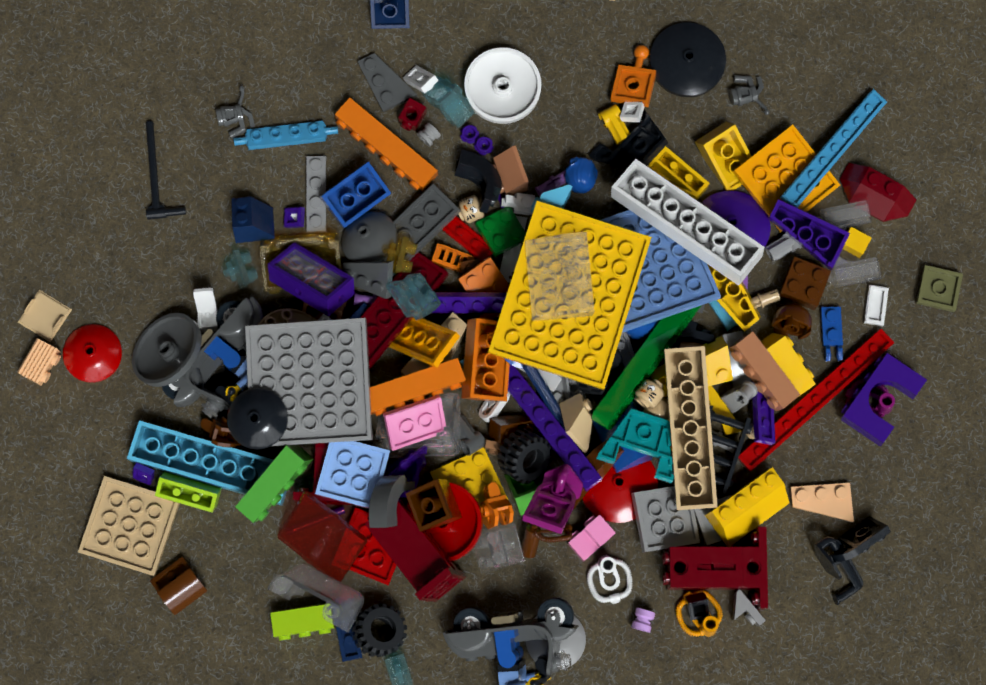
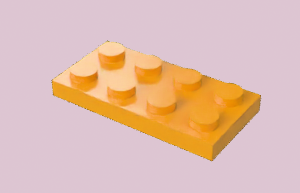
[389,315,460,368]

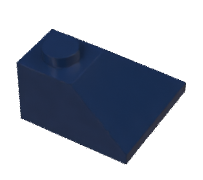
[370,0,410,29]

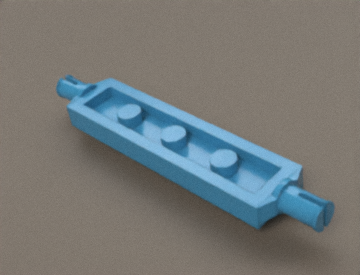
[234,121,338,150]

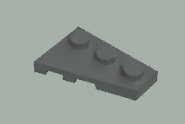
[357,53,417,112]
[342,261,393,299]

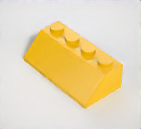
[705,467,789,547]

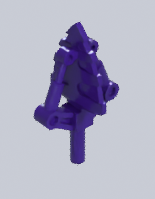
[384,445,427,498]

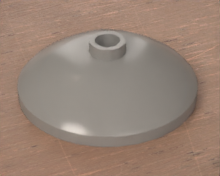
[526,616,586,670]

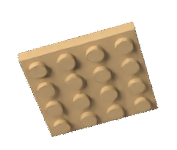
[78,476,180,576]

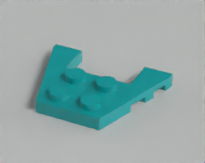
[596,408,674,483]

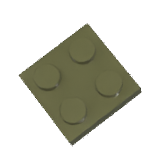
[916,265,963,312]

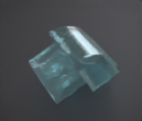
[386,273,441,320]

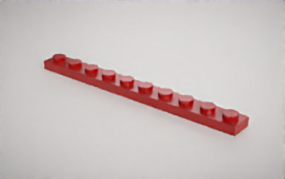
[738,329,894,472]

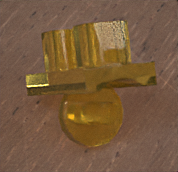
[383,236,417,274]

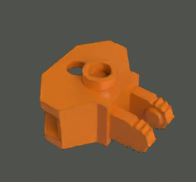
[481,482,514,530]

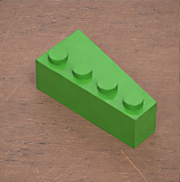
[235,445,314,523]

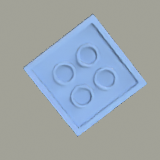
[315,441,390,508]

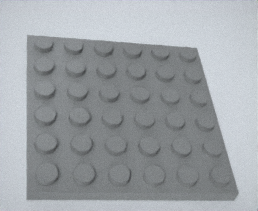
[245,318,373,446]

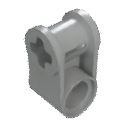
[720,381,758,413]

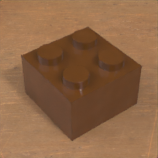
[779,257,831,310]

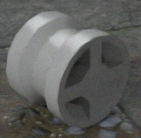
[417,123,441,147]

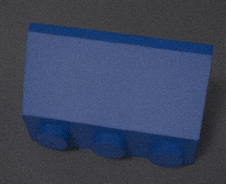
[592,402,653,473]

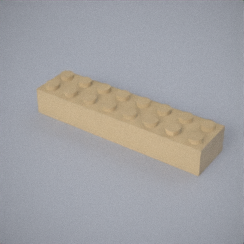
[664,346,717,510]

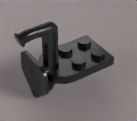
[814,516,891,605]

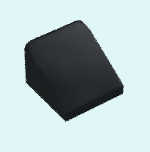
[685,592,710,621]

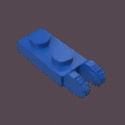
[820,307,843,361]

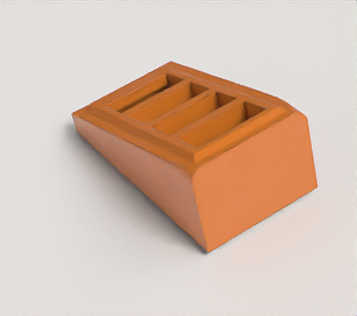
[432,243,475,273]

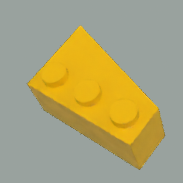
[647,146,710,200]
[761,333,816,397]

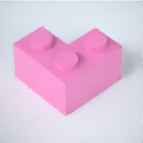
[568,515,615,562]

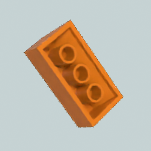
[461,318,510,402]

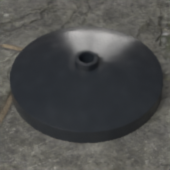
[649,22,726,97]

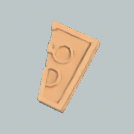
[790,483,854,523]

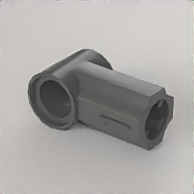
[448,415,486,456]

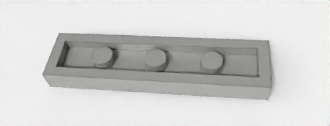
[306,156,326,233]

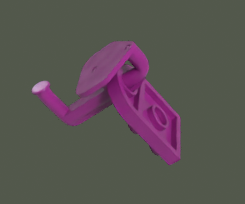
[522,464,583,534]

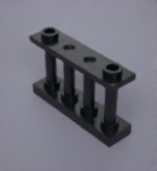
[709,405,753,494]

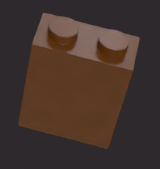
[405,479,462,532]

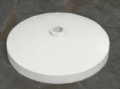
[464,48,541,124]

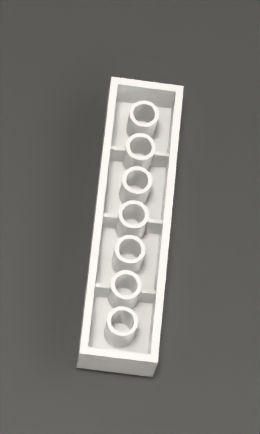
[611,159,765,286]

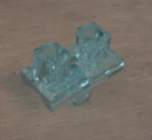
[223,249,258,289]
[385,653,413,685]

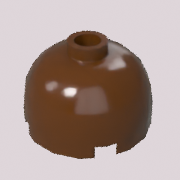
[772,303,812,339]

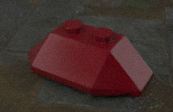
[839,163,917,222]

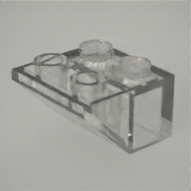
[474,523,525,574]

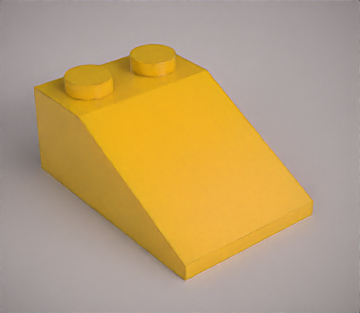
[695,121,752,191]

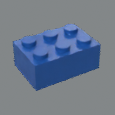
[319,162,391,228]

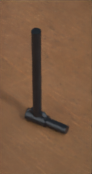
[146,121,186,220]

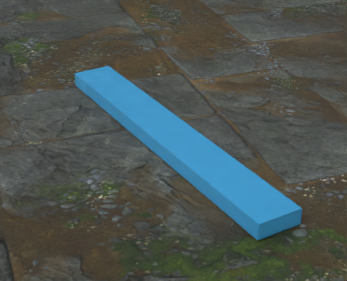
[780,89,887,208]

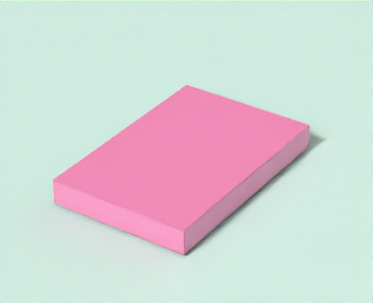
[383,395,447,451]

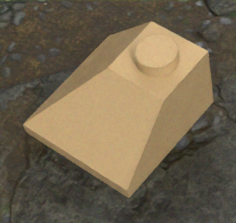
[559,393,593,454]

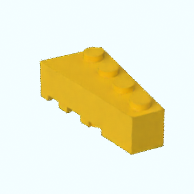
[707,264,761,332]
[649,336,733,397]

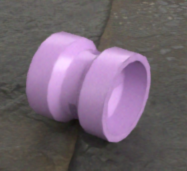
[631,608,655,633]

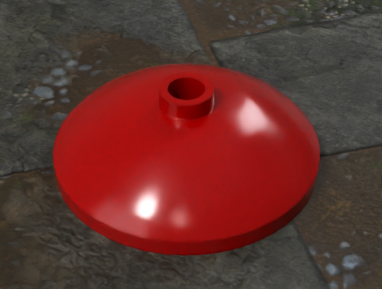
[63,324,122,383]

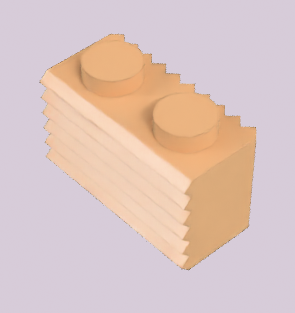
[17,338,61,386]

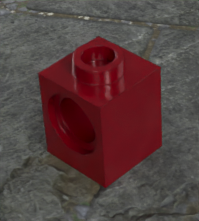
[398,98,427,131]

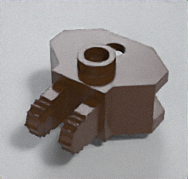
[201,415,241,448]

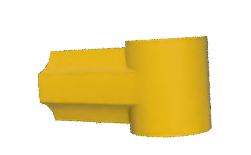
[598,104,630,145]

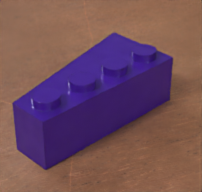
[769,199,850,271]

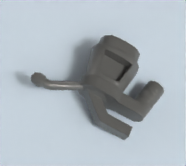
[729,75,769,115]
[215,86,255,139]

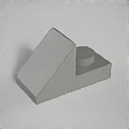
[732,589,766,626]

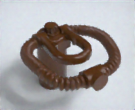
[520,523,572,558]

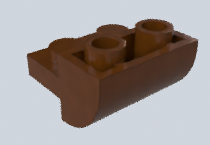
[150,557,208,615]

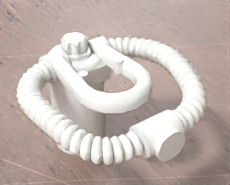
[587,555,633,604]

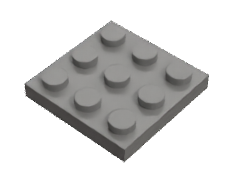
[631,486,700,553]

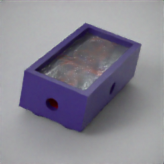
[268,242,355,317]

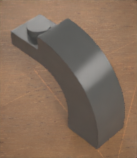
[369,475,415,528]

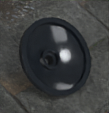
[227,388,288,449]

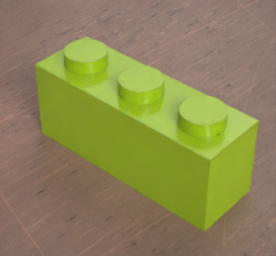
[155,471,222,513]
[270,604,335,641]

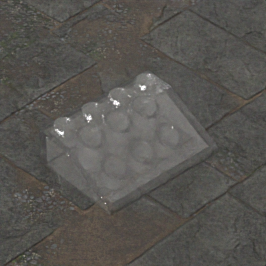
[525,232,595,321]

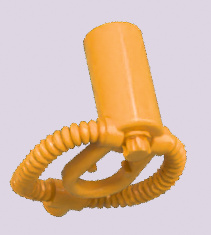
[675,590,723,637]

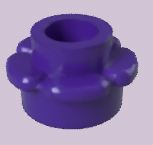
[460,125,479,144]
[474,137,493,155]

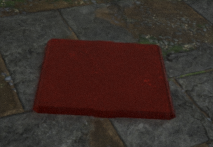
[277,491,367,585]

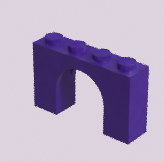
[841,353,927,447]

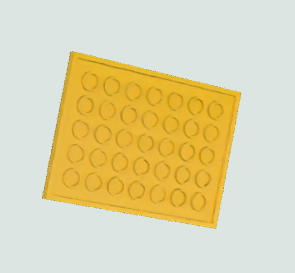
[488,201,652,390]

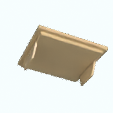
[18,290,72,342]

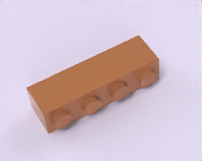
[729,331,800,411]

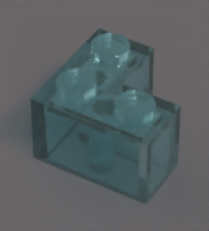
[421,76,475,128]

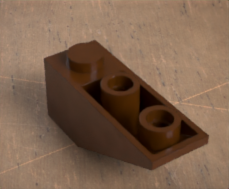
[489,415,543,445]

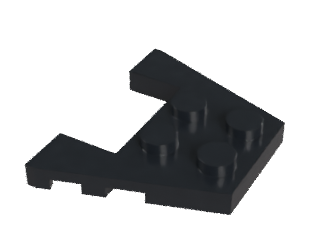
[589,109,668,168]

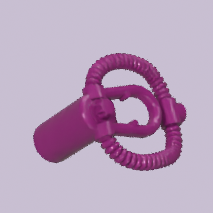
[845,379,895,418]

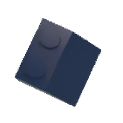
[232,197,275,243]

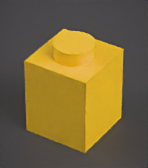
[843,227,872,258]

